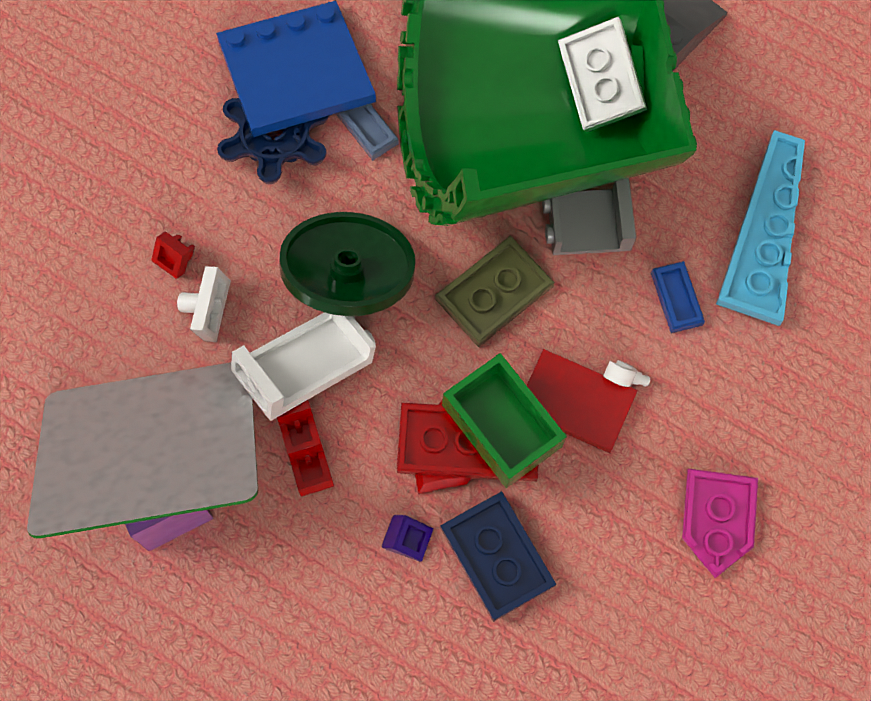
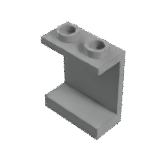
[542,178,636,255]

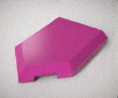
[682,469,758,578]

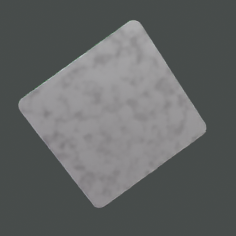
[27,362,258,538]

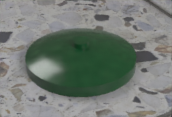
[279,212,415,316]

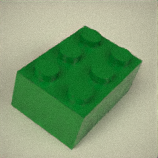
[442,353,567,488]

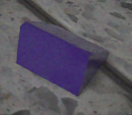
[382,515,434,562]

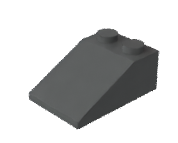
[664,0,728,71]

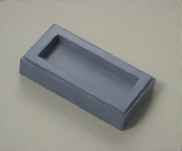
[336,104,399,161]

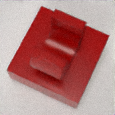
[151,231,195,279]

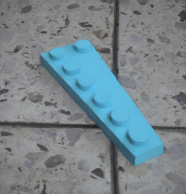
[716,130,805,326]

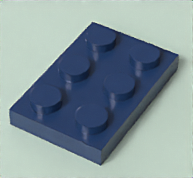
[440,491,557,622]

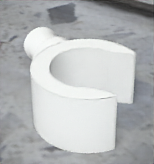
[603,360,650,387]

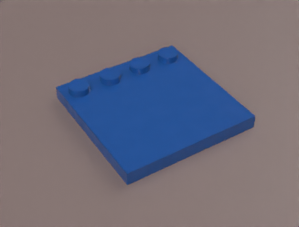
[216,0,376,137]

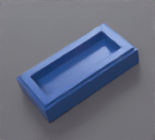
[651,261,705,333]

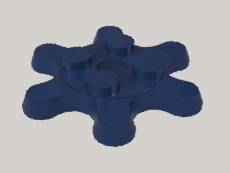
[217,98,330,185]

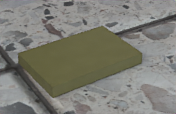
[435,236,555,347]

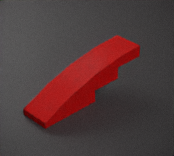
[277,400,334,497]

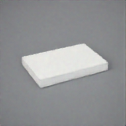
[558,17,647,132]

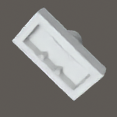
[177,266,231,342]

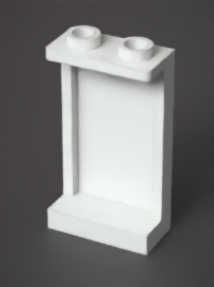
[231,313,376,421]

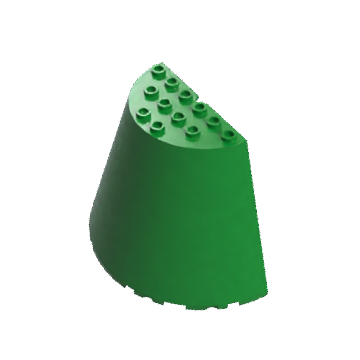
[397,0,697,226]

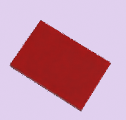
[527,349,638,453]

